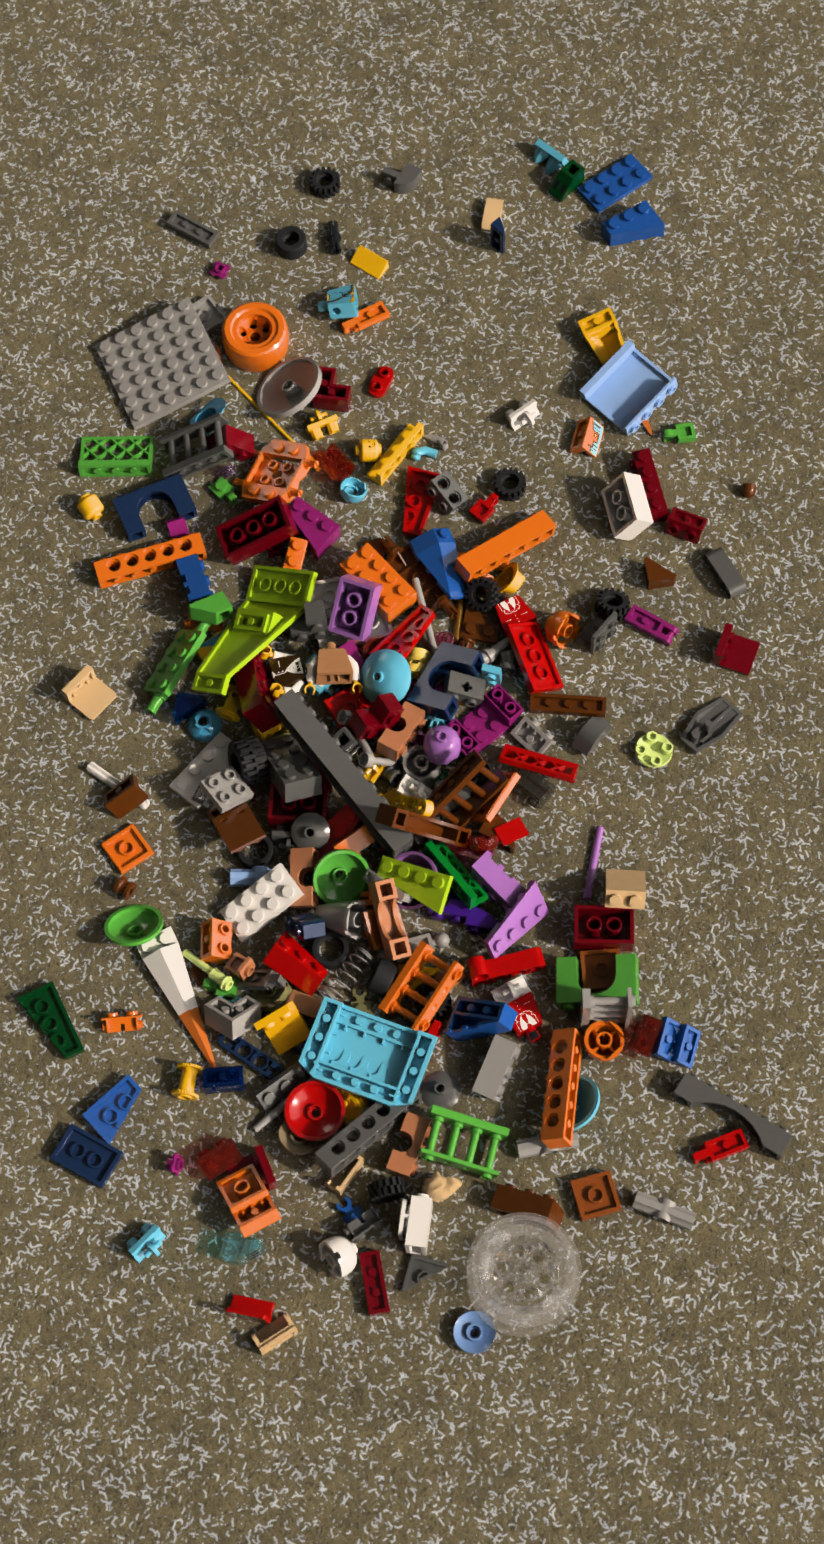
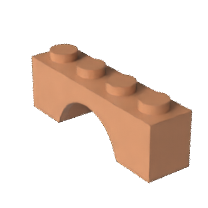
[368,878,412,960]

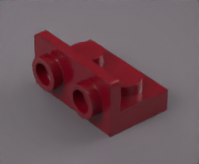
[664,507,708,544]

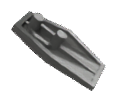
[680,696,743,754]

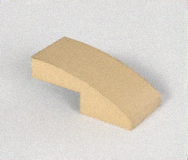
[481,198,504,231]

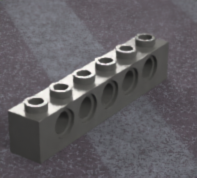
[315,1091,422,1179]

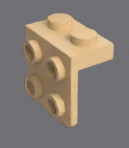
[62,664,116,720]

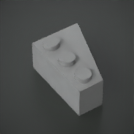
[471,1034,522,1100]

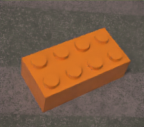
[339,543,417,624]

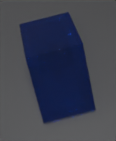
[172,692,207,725]

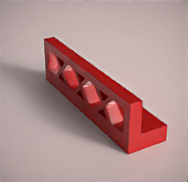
[498,744,579,783]

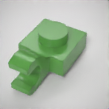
[662,422,696,443]
[209,476,238,507]
[203,978,239,999]

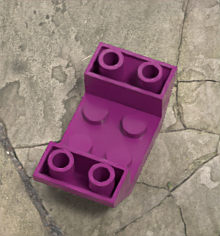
[446,684,524,756]

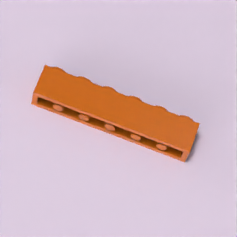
[454,510,556,584]

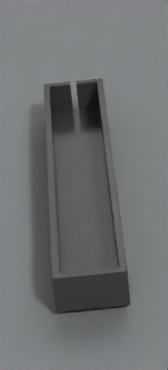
[273,689,414,859]

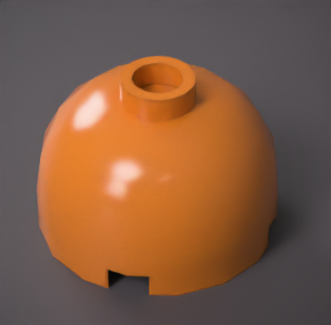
[545,610,581,649]
[584,1020,624,1062]

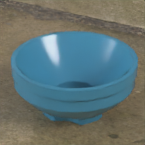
[187,709,222,742]

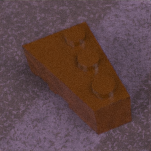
[490,1183,565,1235]

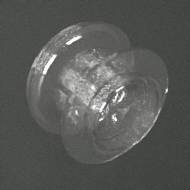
[466,1212,582,1338]

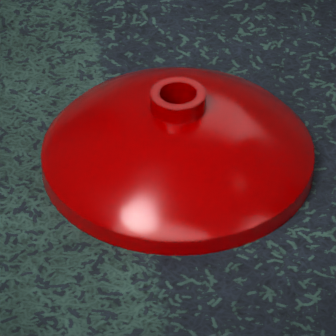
[284,1080,346,1142]

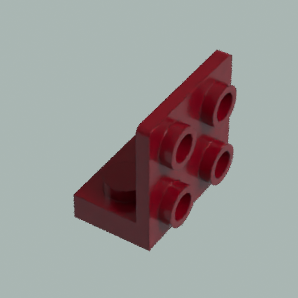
[713,623,760,676]
[226,1144,278,1191]

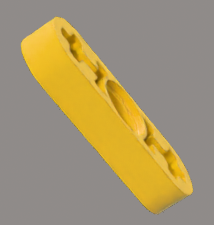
[393,795,434,817]

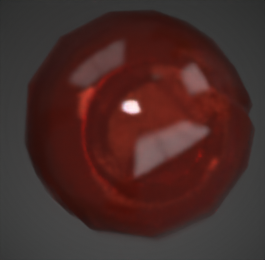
[467,834,499,856]

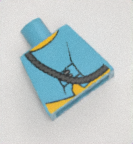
[317,284,358,319]

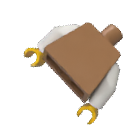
[304,642,363,695]

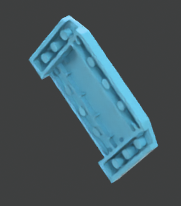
[299,996,438,1107]

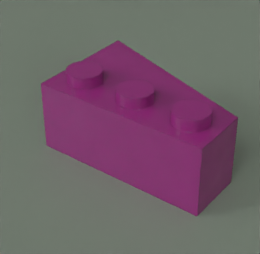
[289,497,341,561]

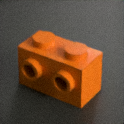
[200,918,233,964]

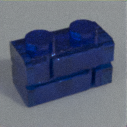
[202,1065,246,1094]

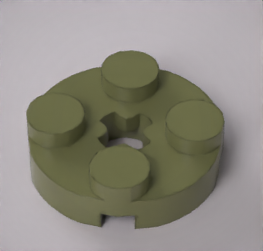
[252,976,292,1012]

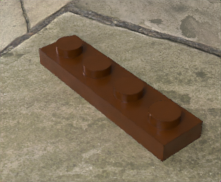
[529,693,606,718]

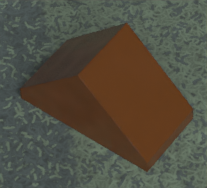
[643,557,677,590]

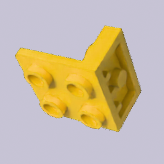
[253,1001,310,1055]

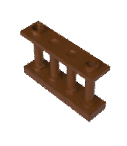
[422,750,509,827]

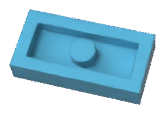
[534,139,569,174]

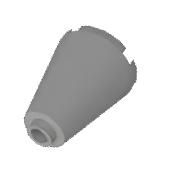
[314,900,369,940]

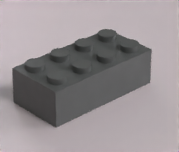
[261,734,322,803]

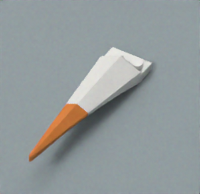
[136,926,218,1073]

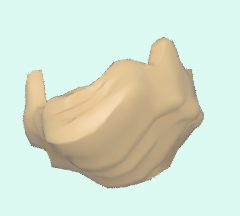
[422,1171,462,1202]

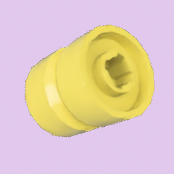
[406,647,432,680]

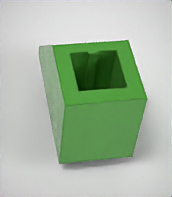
[189,591,233,625]

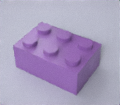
[328,574,382,642]

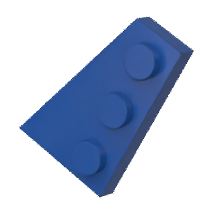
[82,1074,142,1144]

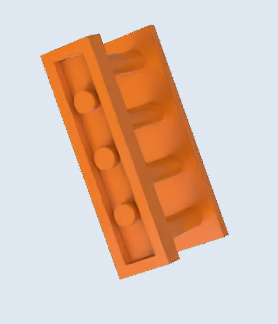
[378,940,464,1032]

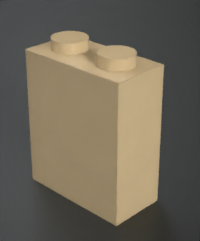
[605,869,646,910]

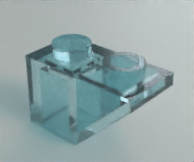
[219,1232,267,1266]

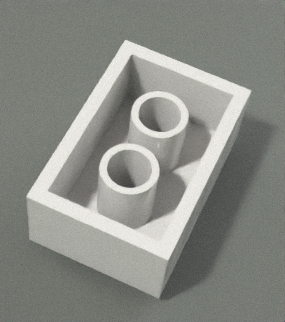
[601,472,654,541]

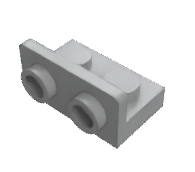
[510,716,557,754]

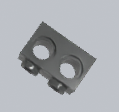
[425,469,469,516]

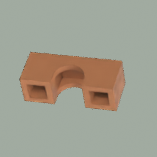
[376,701,426,762]
[288,847,319,909]
[386,1112,431,1180]

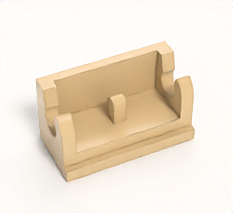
[324,1155,364,1196]
[250,1312,298,1356]

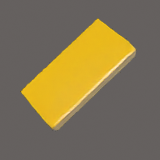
[350,245,388,280]

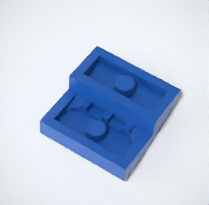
[652,1016,701,1069]

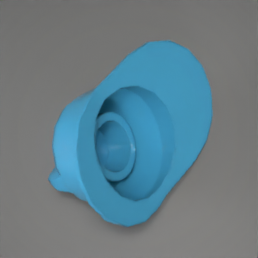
[190,398,226,436]

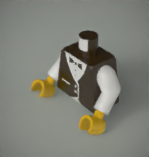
[260,645,310,698]

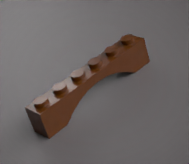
[375,803,472,849]

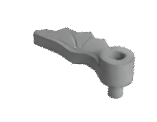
[423,433,448,451]

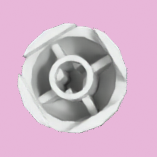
[318,1236,358,1279]

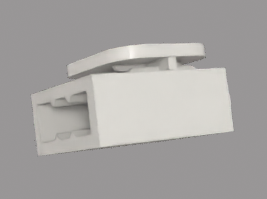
[398,1193,433,1256]

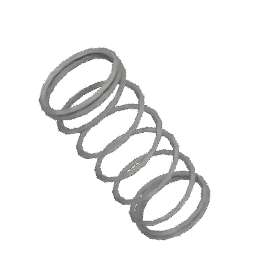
[318,946,376,1001]

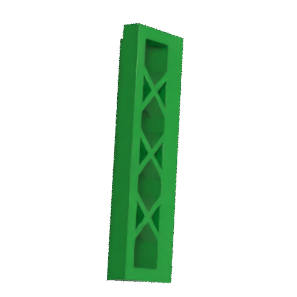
[423,840,489,910]

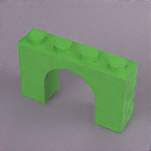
[556,953,639,1011]

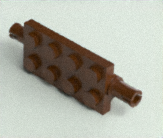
[379,535,460,619]

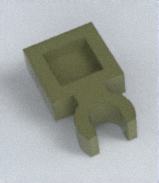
[351,987,372,1014]

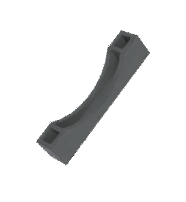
[673,1072,793,1160]

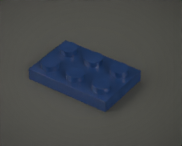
[50,1123,124,1189]

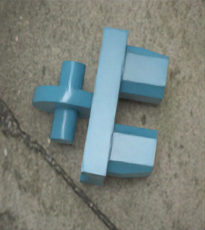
[126,1223,166,1263]

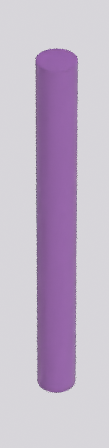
[583,826,604,900]

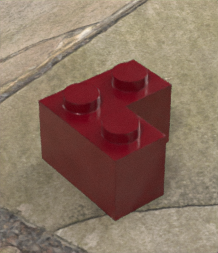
[313,366,352,413]
[206,424,255,461]
[348,693,404,740]

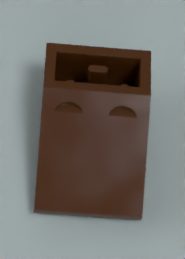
[206,802,266,854]

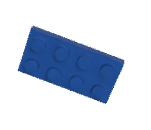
[577,154,653,214]

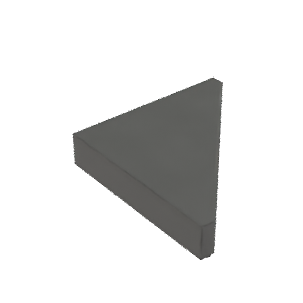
[400,1253,448,1292]

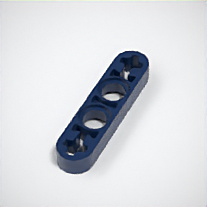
[218,1033,285,1081]

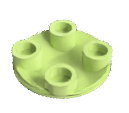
[635,731,673,768]

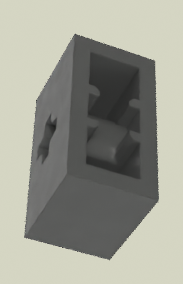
[442,670,486,707]

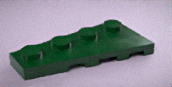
[16,981,85,1060]

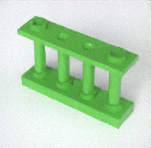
[416,1105,510,1180]

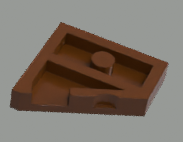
[460,605,500,645]

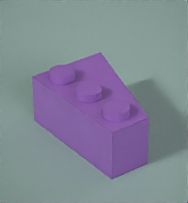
[472,850,526,913]

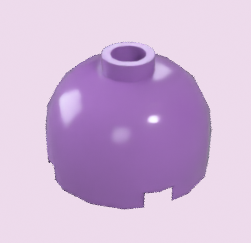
[423,725,461,765]

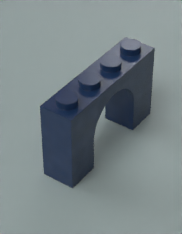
[112,473,198,543]
[406,641,485,721]

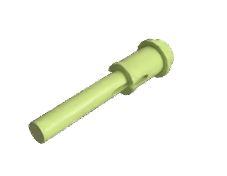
[182,949,234,991]

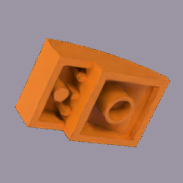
[216,1163,282,1238]

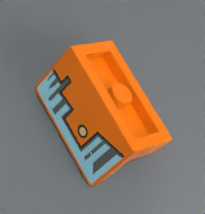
[569,416,604,458]

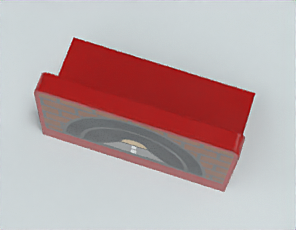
[225,1294,275,1325]

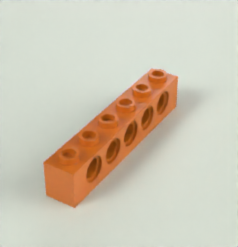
[93,532,207,589]
[540,1027,583,1149]

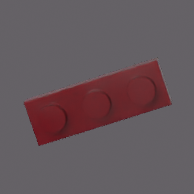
[359,1250,390,1316]

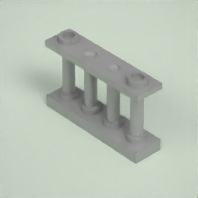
[579,987,636,1032]

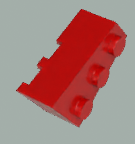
[263,930,328,996]

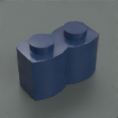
[285,912,326,941]

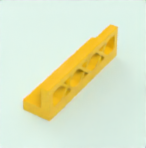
[366,422,424,486]

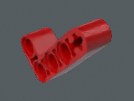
[467,947,547,987]

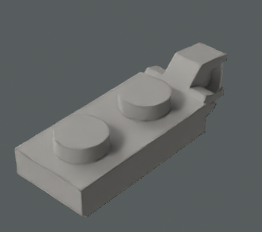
[362,868,413,904]

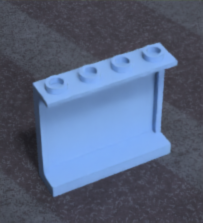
[579,340,677,436]

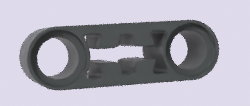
[703,547,747,599]

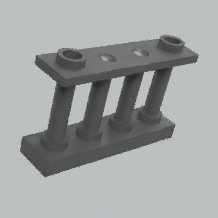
[158,413,234,479]

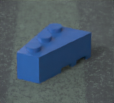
[601,200,665,246]
[176,554,214,604]
[444,996,518,1041]

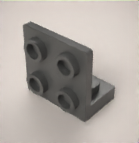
[575,611,618,654]

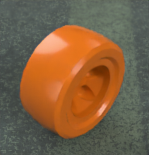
[222,302,289,372]

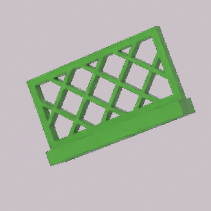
[78,436,154,477]

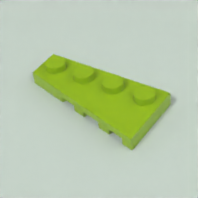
[377,855,453,915]

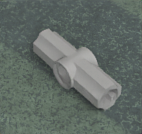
[516,1130,579,1159]
[632,1190,697,1231]

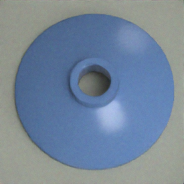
[453,1311,495,1354]

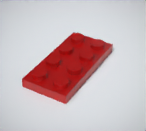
[504,621,564,694]

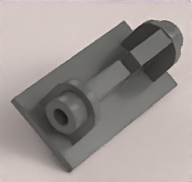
[343,1206,386,1243]

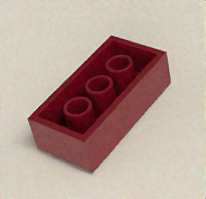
[215,495,299,565]
[235,653,281,733]

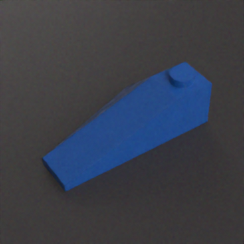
[409,528,467,600]

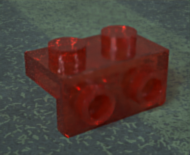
[312,443,356,481]
[627,1014,662,1059]
[196,1138,244,1181]

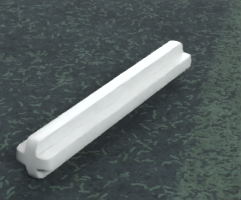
[86,762,150,810]

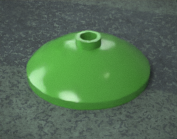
[312,849,369,903]
[104,904,163,947]

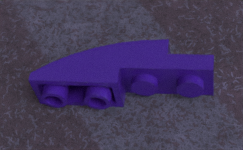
[428,899,500,935]

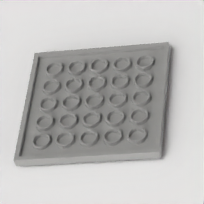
[95,297,231,430]

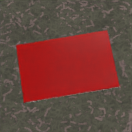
[494,817,529,846]

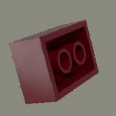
[268,783,330,828]
[573,905,634,951]

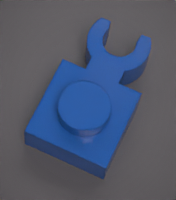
[336,1196,364,1224]

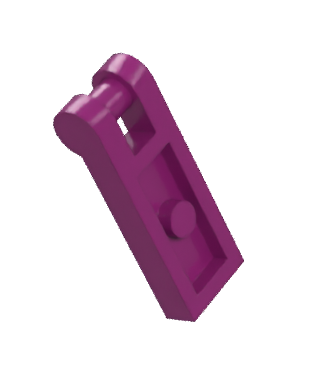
[624,604,679,646]

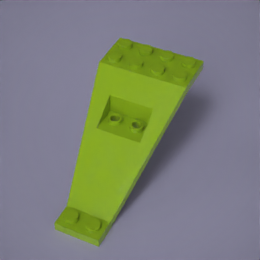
[192,565,318,696]

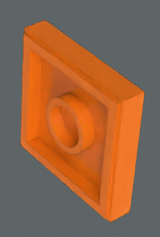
[100,823,154,875]

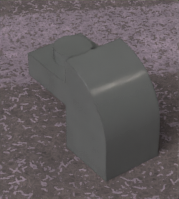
[382,163,422,194]
[572,716,614,756]

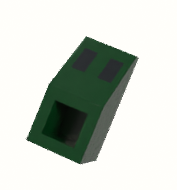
[548,159,585,202]

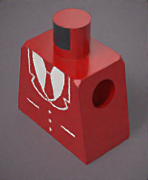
[495,592,536,638]
[508,991,542,1043]

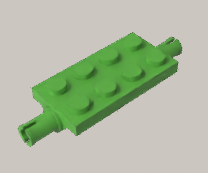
[143,621,211,716]

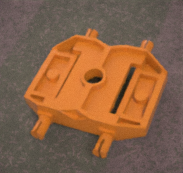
[233,439,319,504]

